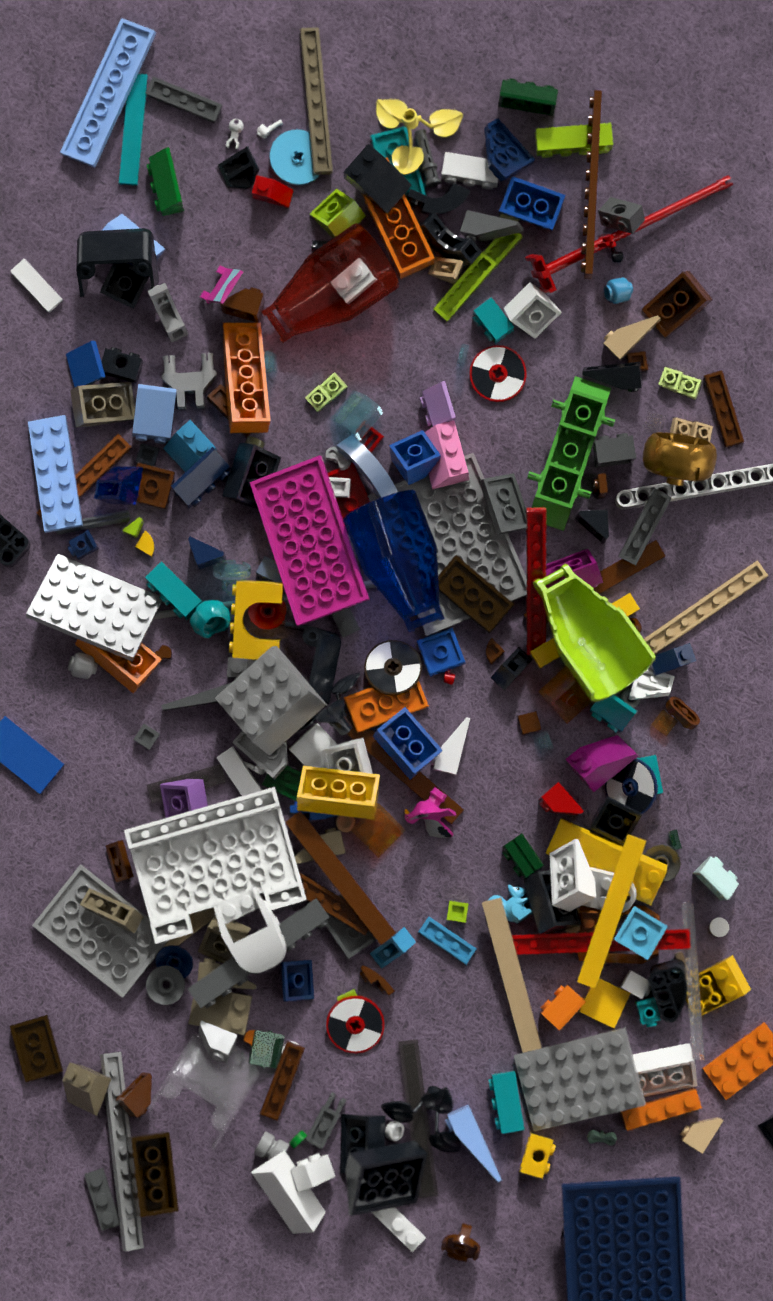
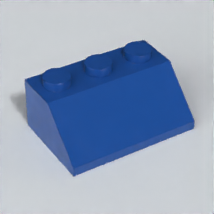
[499,176,565,231]
[373,707,443,780]

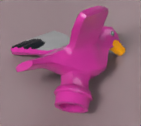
[404,787,456,838]

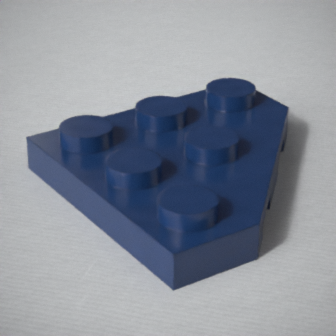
[484,118,536,182]

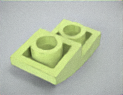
[658,367,702,399]
[305,372,348,412]

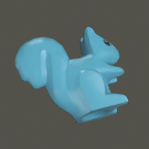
[487,885,533,924]

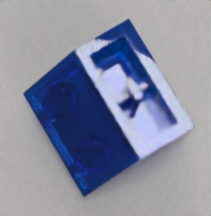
[94,466,143,505]

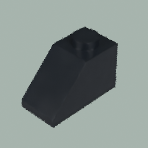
[490,647,533,690]

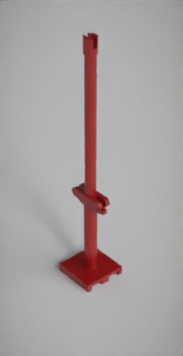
[525,175,733,293]

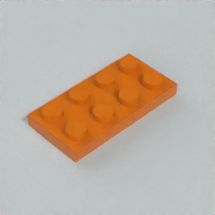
[702,1022,773,1100]

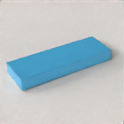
[418,916,477,965]

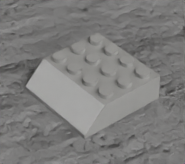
[215,646,327,755]

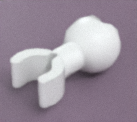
[226,119,243,149]

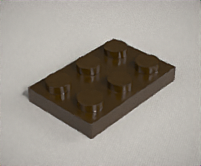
[10,1015,64,1083]

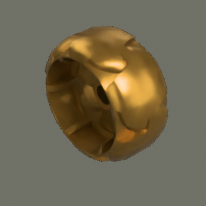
[643,432,717,486]

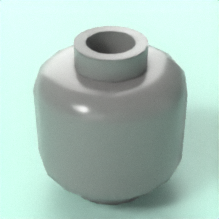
[68,652,98,679]

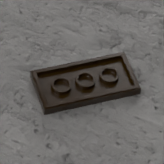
[431,555,514,634]

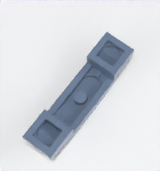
[336,435,398,505]

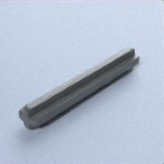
[56,510,130,534]

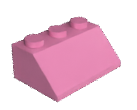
[425,420,469,490]

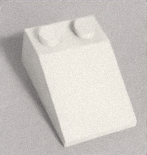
[550,839,596,912]

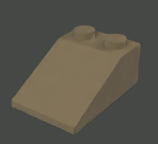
[70,382,135,428]
[188,992,253,1035]

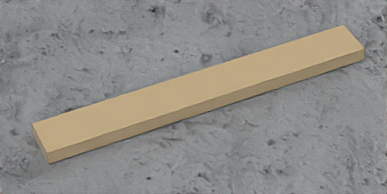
[644,560,768,654]
[482,898,542,1053]

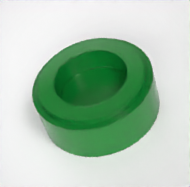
[289,1130,307,1149]

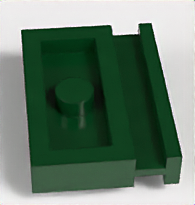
[262,766,302,801]

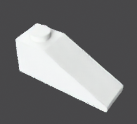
[431,717,470,775]

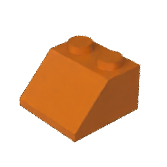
[540,985,586,1031]

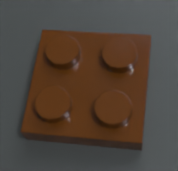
[128,463,175,510]

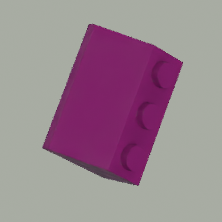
[546,548,603,589]

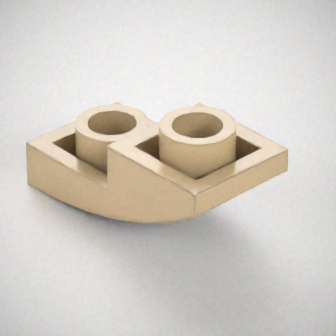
[670,418,713,442]

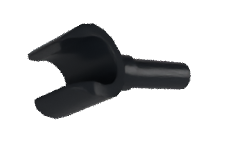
[611,247,623,263]

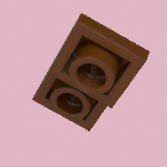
[360,965,395,996]

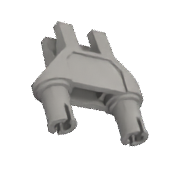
[161,353,217,410]

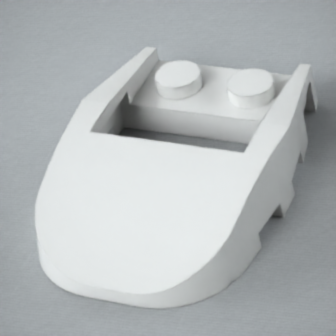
[214,887,286,973]

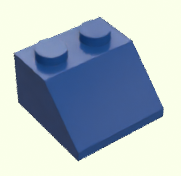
[389,430,441,485]

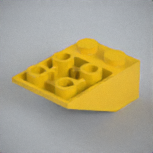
[686,955,751,1018]

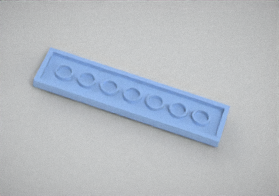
[60,18,156,168]

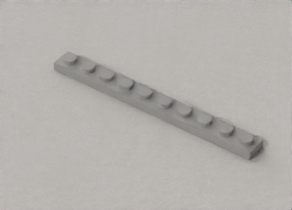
[100,1052,144,1251]

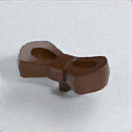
[154,645,172,659]

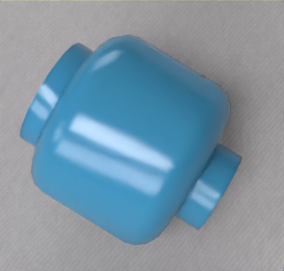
[604,277,633,304]

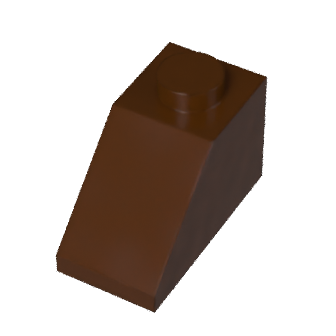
[115,1072,152,1118]

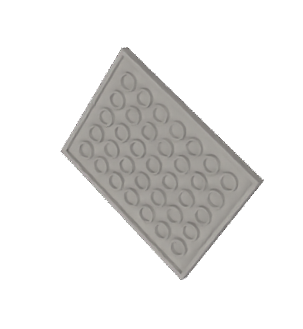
[368,453,526,637]

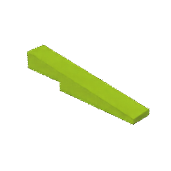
[433,233,523,322]

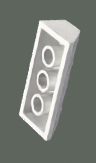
[633,1043,697,1097]

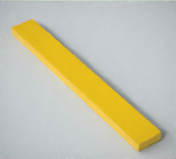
[577,834,646,989]

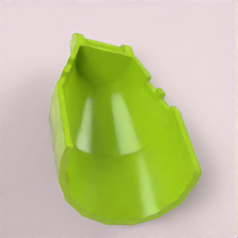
[533,564,656,702]

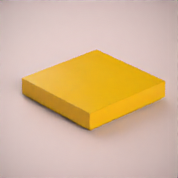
[579,978,631,1028]

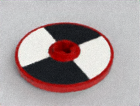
[470,345,527,402]
[326,996,385,1053]

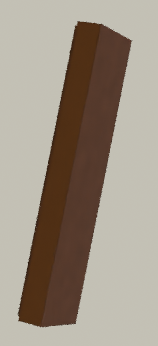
[703,370,744,448]
[260,1041,305,1121]

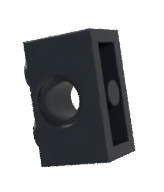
[101,347,143,383]

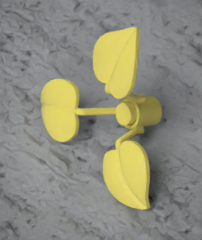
[376,99,463,175]

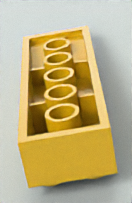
[546,819,667,905]

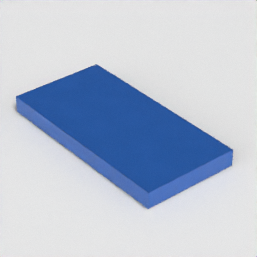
[0,716,65,794]

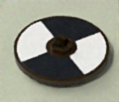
[364,640,422,695]

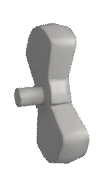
[325,447,351,470]

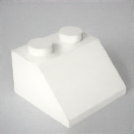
[504,282,562,338]
[321,738,373,774]

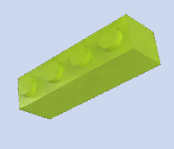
[535,123,613,158]

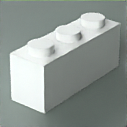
[441,152,498,189]

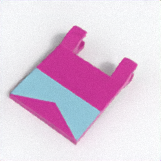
[200,266,243,304]

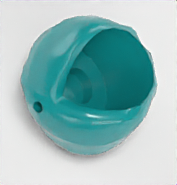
[190,600,231,638]

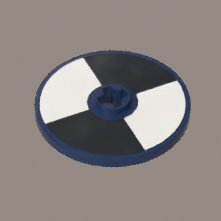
[605,758,658,814]

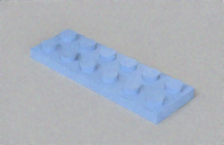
[28,415,83,533]

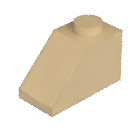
[680,1117,723,1154]

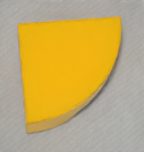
[135,531,154,557]

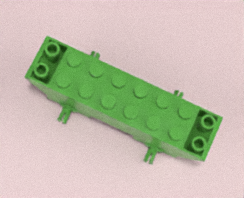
[527,376,615,531]

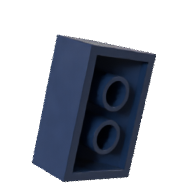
[171,447,230,508]

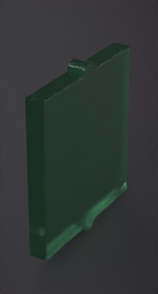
[248,1030,285,1069]

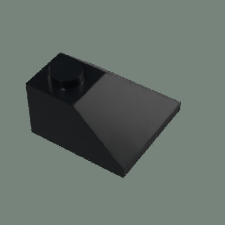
[100,263,150,309]

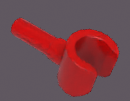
[444,670,455,685]

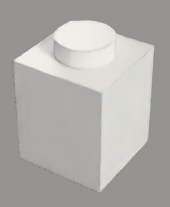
[620,970,651,999]

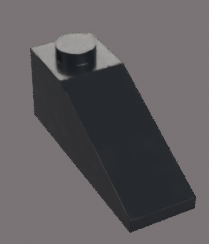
[582,362,643,392]

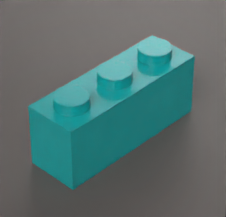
[145,561,202,620]
[488,1070,525,1134]

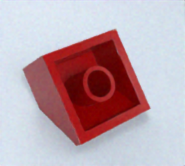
[539,782,584,815]

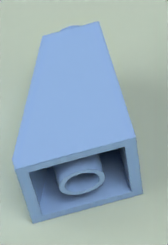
[132,384,176,444]

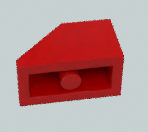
[252,175,294,208]

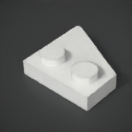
[628,669,675,700]

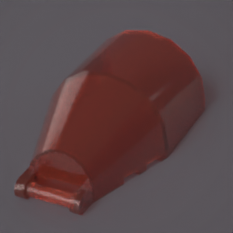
[262,223,399,343]

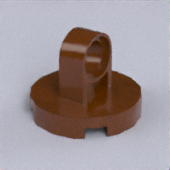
[441,1223,481,1262]

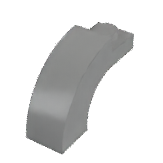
[148,283,189,343]

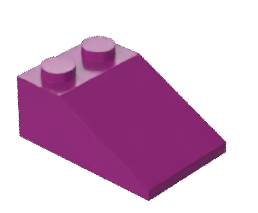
[565,735,638,793]

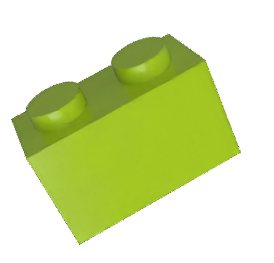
[310,189,366,241]

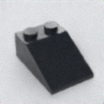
[343,144,412,214]

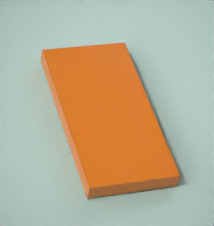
[343,681,429,734]

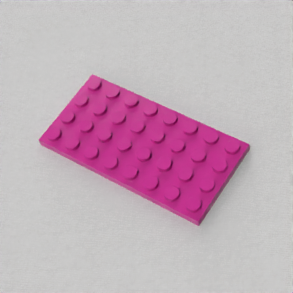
[250,455,370,626]

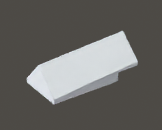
[252,1150,326,1234]

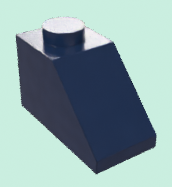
[651,643,697,676]

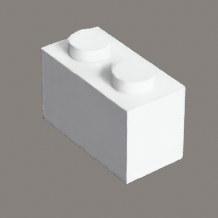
[291,1153,335,1192]

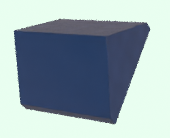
[188,536,227,570]
[281,960,314,1002]

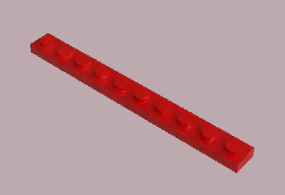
[512,929,691,955]

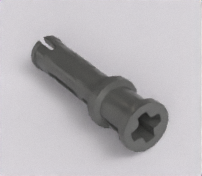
[414,129,442,188]

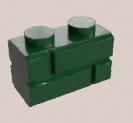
[502,833,544,878]

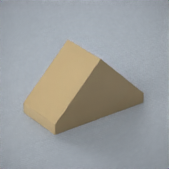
[428,257,463,284]

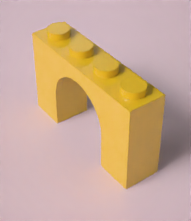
[229,580,283,660]

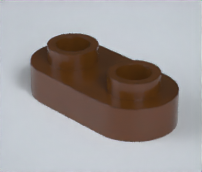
[665,696,700,730]

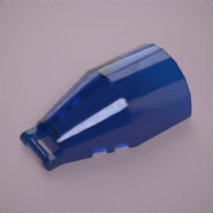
[343,490,445,632]

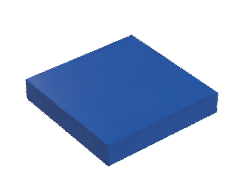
[66,341,105,387]
[417,628,466,677]

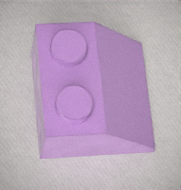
[420,381,456,427]

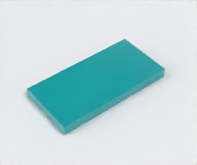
[370,126,427,201]

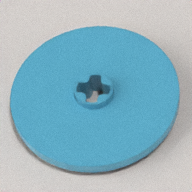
[270,130,320,185]

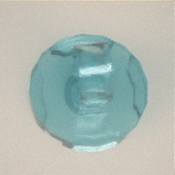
[213,560,251,596]

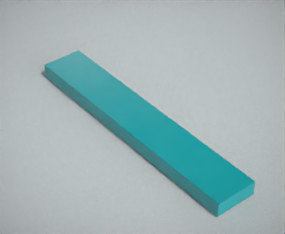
[119,74,148,186]

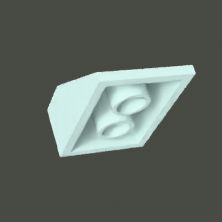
[693,856,739,900]

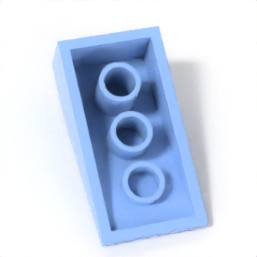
[445,1105,501,1182]

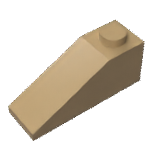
[604,315,660,360]

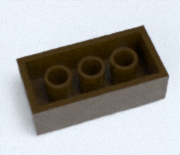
[127,1131,179,1217]

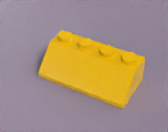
[297,766,380,820]

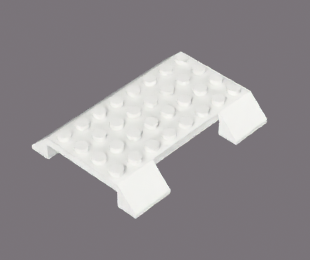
[124,787,307,944]

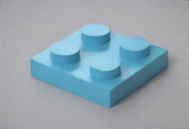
[614,906,668,960]

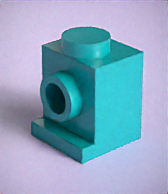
[635,997,661,1028]

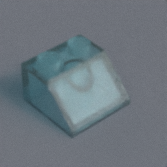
[330,390,383,441]

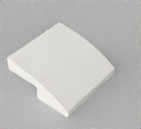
[289,722,337,768]

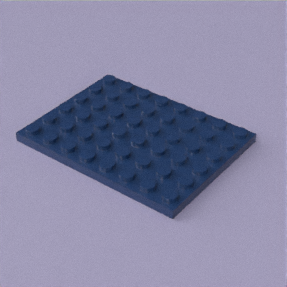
[561,1176,686,1301]

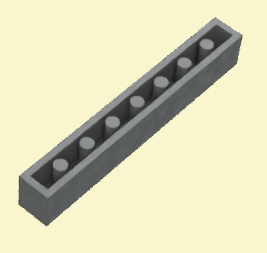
[188,898,330,1009]

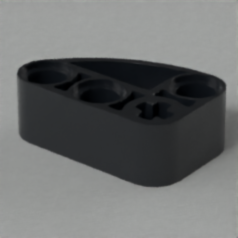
[0,515,31,568]
[649,959,688,1023]

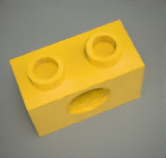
[519,1133,556,1179]

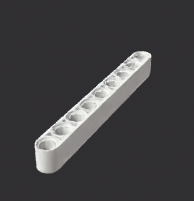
[615,464,773,510]

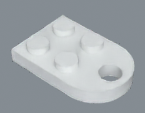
[583,867,637,912]

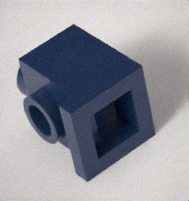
[67,530,99,560]

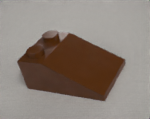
[642,271,713,338]

